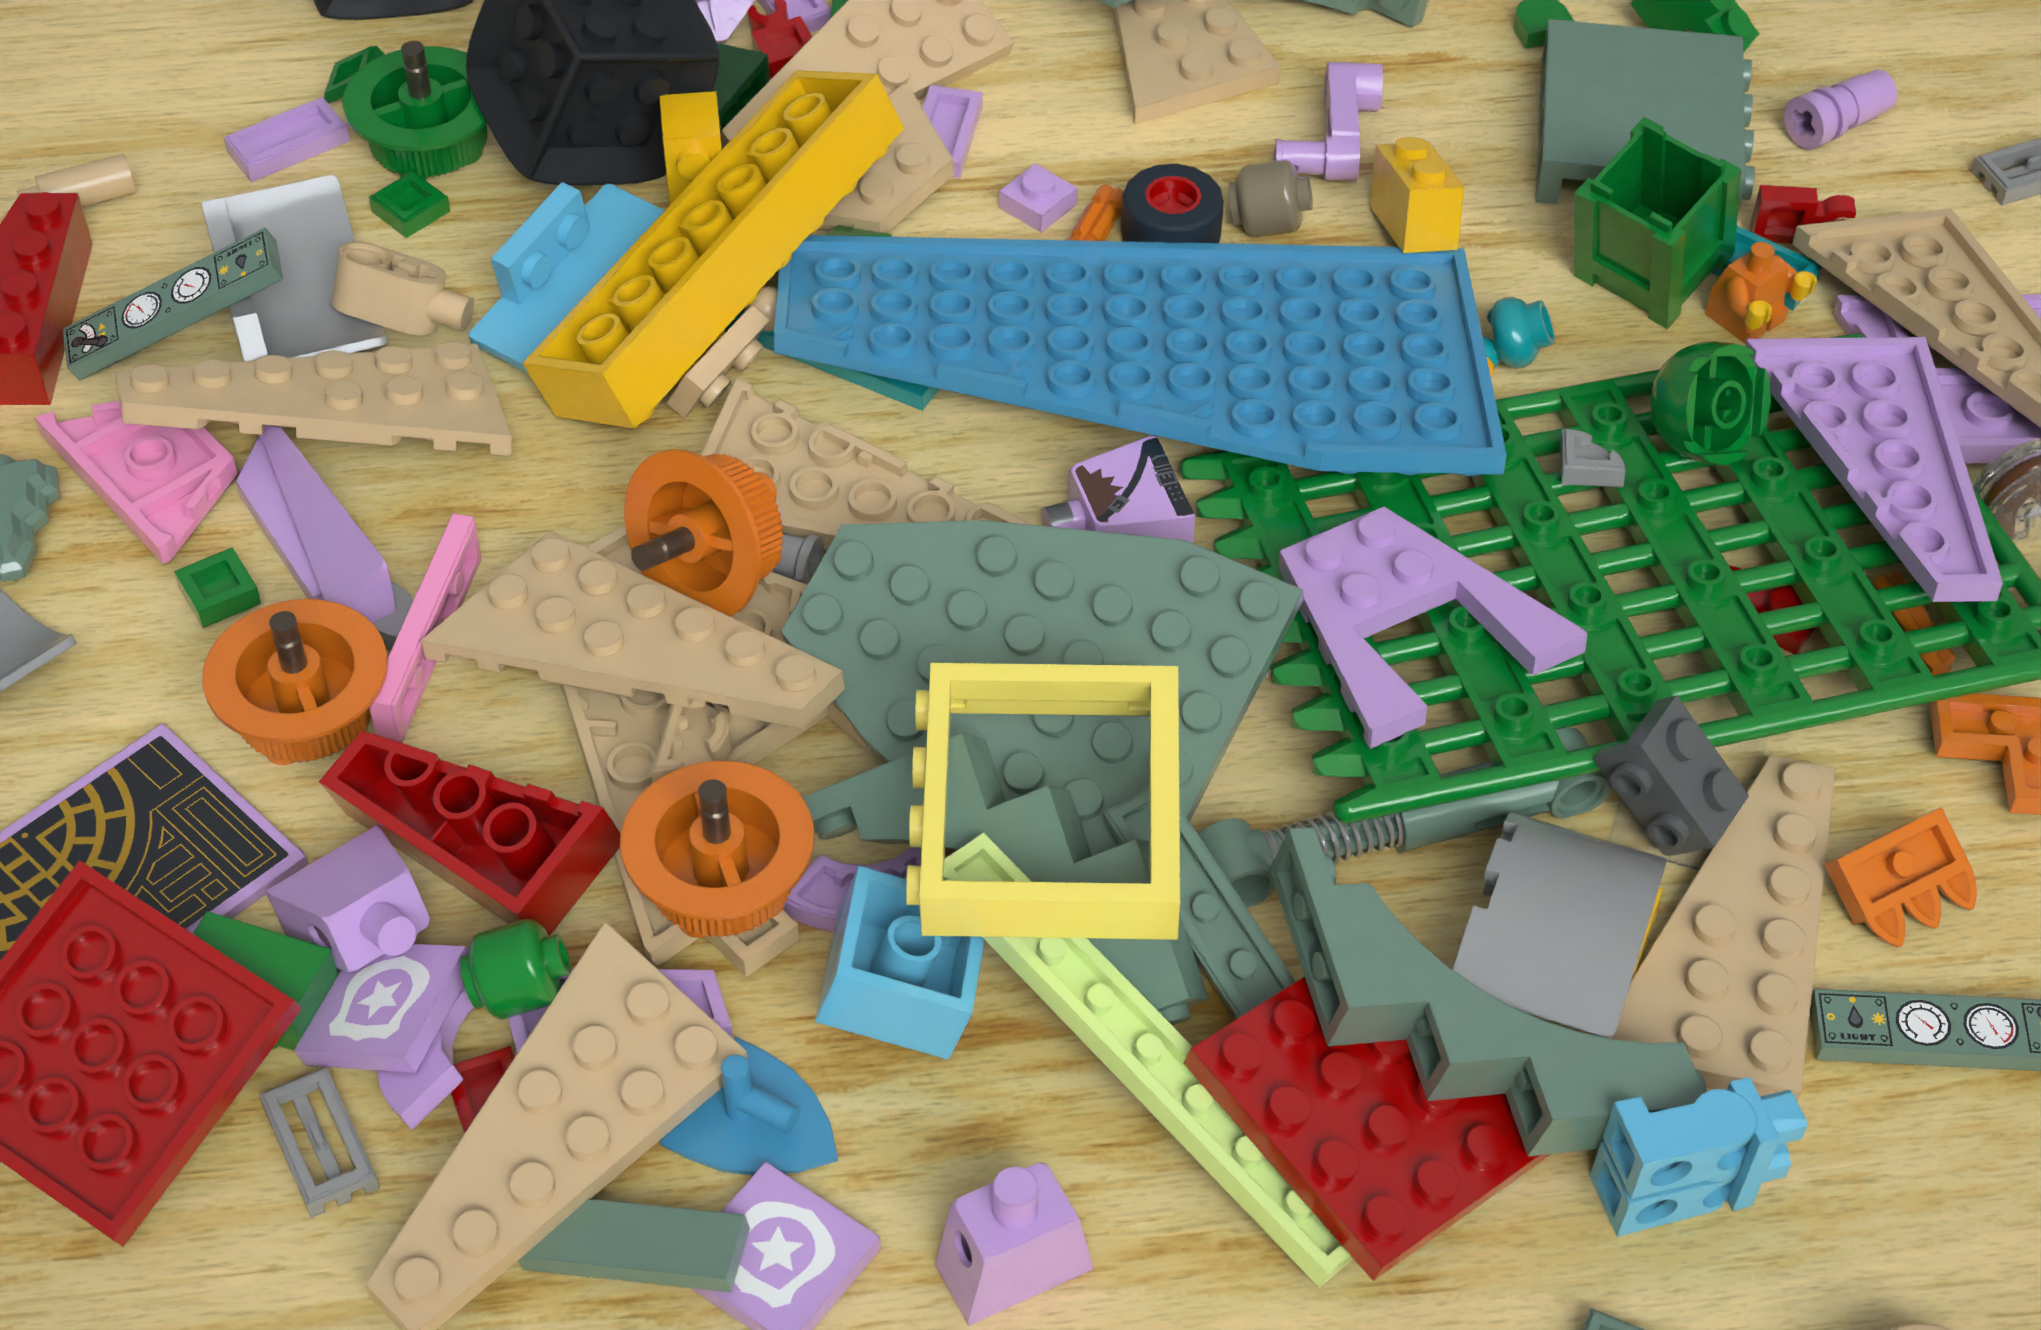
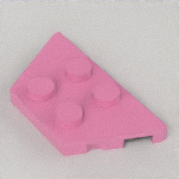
[35,401,238,564]

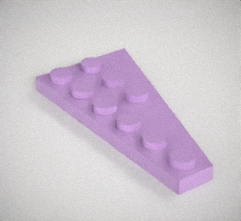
[1745,337,2003,602]

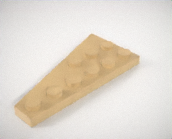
[720,0,1014,148]
[701,377,1034,550]
[420,531,845,729]
[365,921,748,1330]

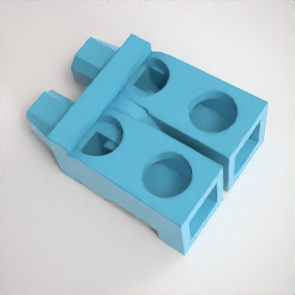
[1590,1077,1808,1237]

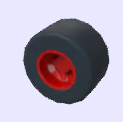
[1121,163,1224,243]

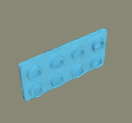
[468,182,665,374]

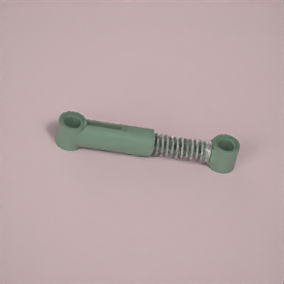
[1198,727,1611,908]

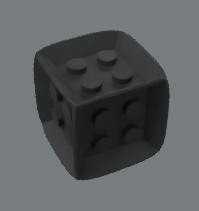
[466,0,719,186]

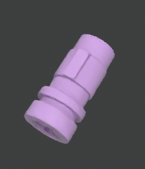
[1784,69,1897,150]

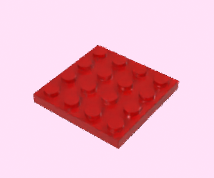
[0,860,302,1247]
[1183,976,1551,1281]

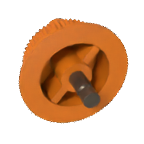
[624,449,784,617]
[202,599,388,765]
[620,761,814,938]

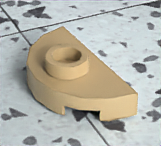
[651,700,731,783]

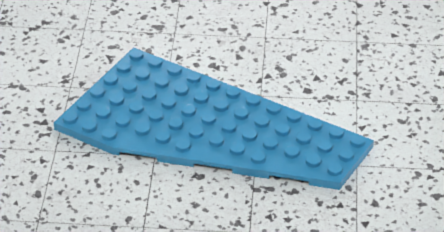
[774,235,1507,476]

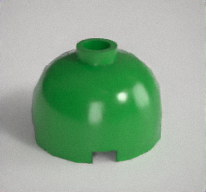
[1650,341,1771,466]

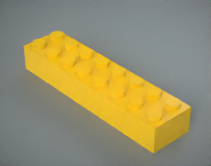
[522,70,905,429]

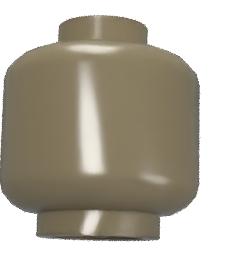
[1229,160,1313,237]

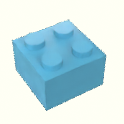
[815,865,984,1060]

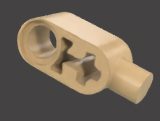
[331,242,474,336]

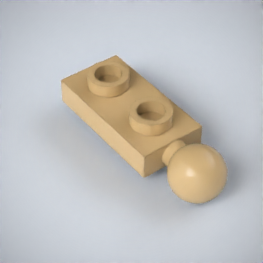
[667,286,778,419]

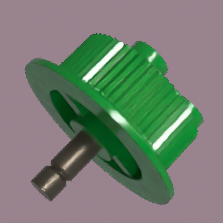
[343,41,487,180]

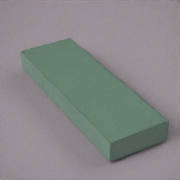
[518,1199,750,1292]

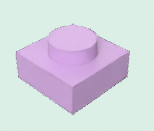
[999,163,1078,232]

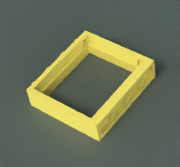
[906,663,1180,940]

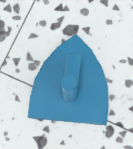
[660,1037,838,1175]

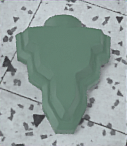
[0,454,60,582]

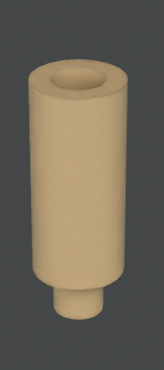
[17,153,136,207]

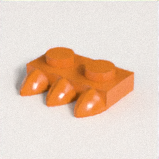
[1824,807,1977,948]

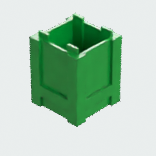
[1574,117,1741,330]

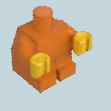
[1705,242,1817,344]

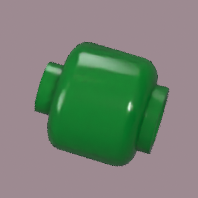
[460,918,571,1019]

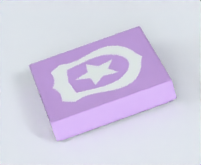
[294,944,469,1073]
[691,1162,881,1330]

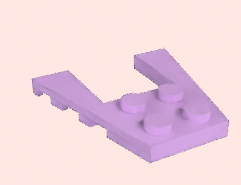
[1833,294,2041,464]
[1279,507,1588,749]

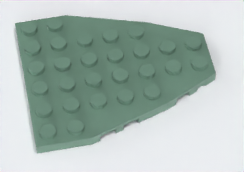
[781,520,1304,856]

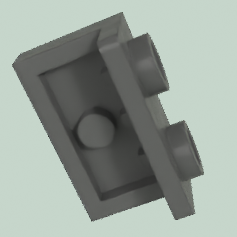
[1594,695,1749,856]

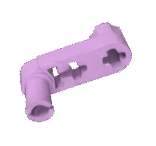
[1274,62,1383,181]

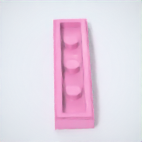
[370,513,482,742]

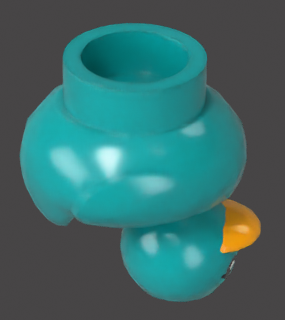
[1482,297,1555,378]

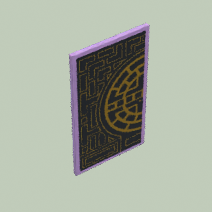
[0,723,308,960]

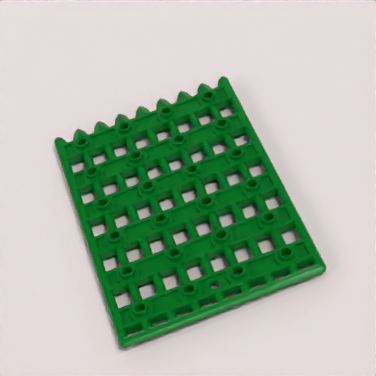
[1178,333,2041,824]

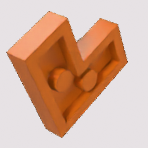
[1929,693,2041,815]

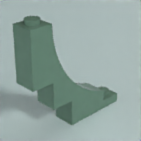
[802,733,1209,1026]
[1270,827,1707,1156]

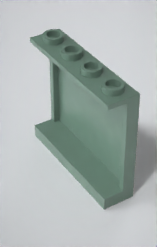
[1536,19,1755,210]

